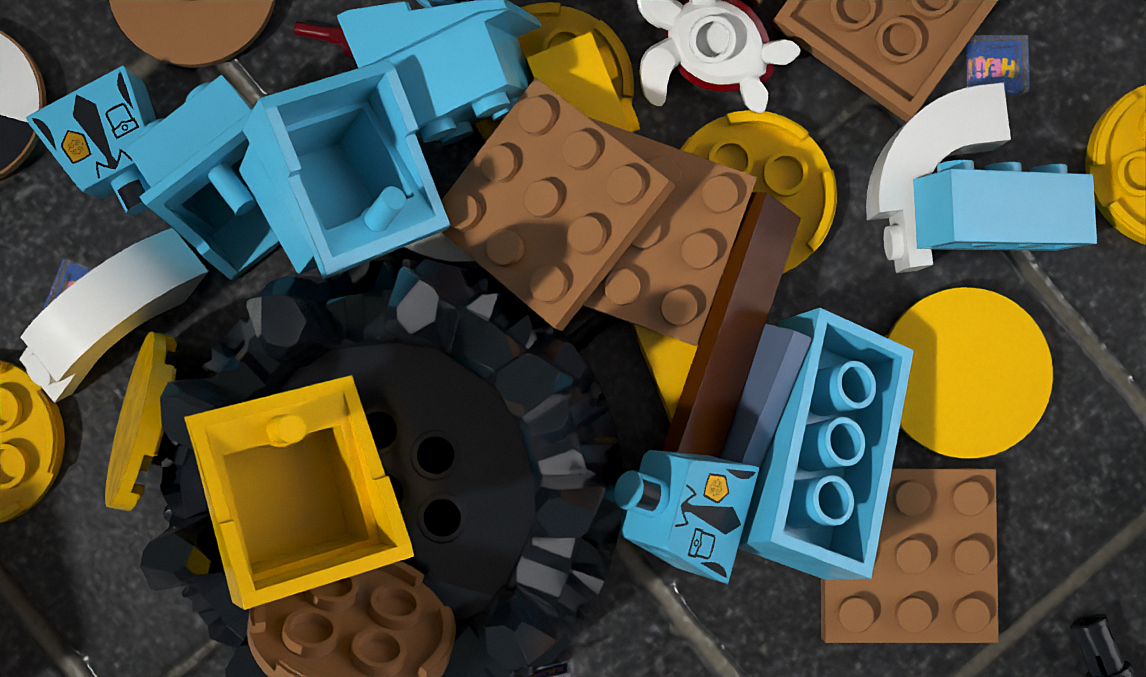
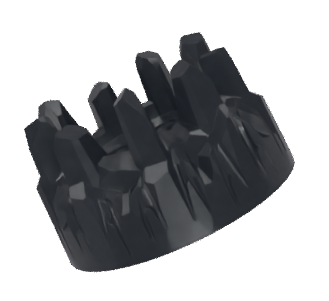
[140,259,623,677]

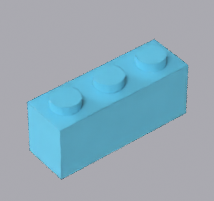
[913,160,1097,251]

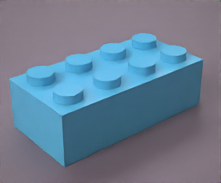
[738,308,914,580]

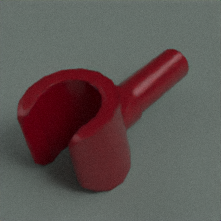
[294,21,354,59]

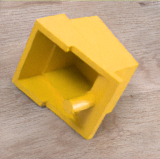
[184,375,414,610]

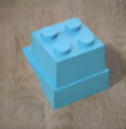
[337,0,542,145]
[239,59,450,280]
[126,75,281,281]

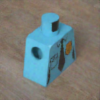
[26,66,157,215]
[614,450,760,584]

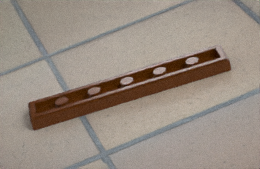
[661,192,801,458]

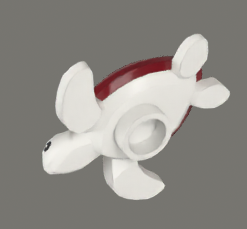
[637,0,800,113]

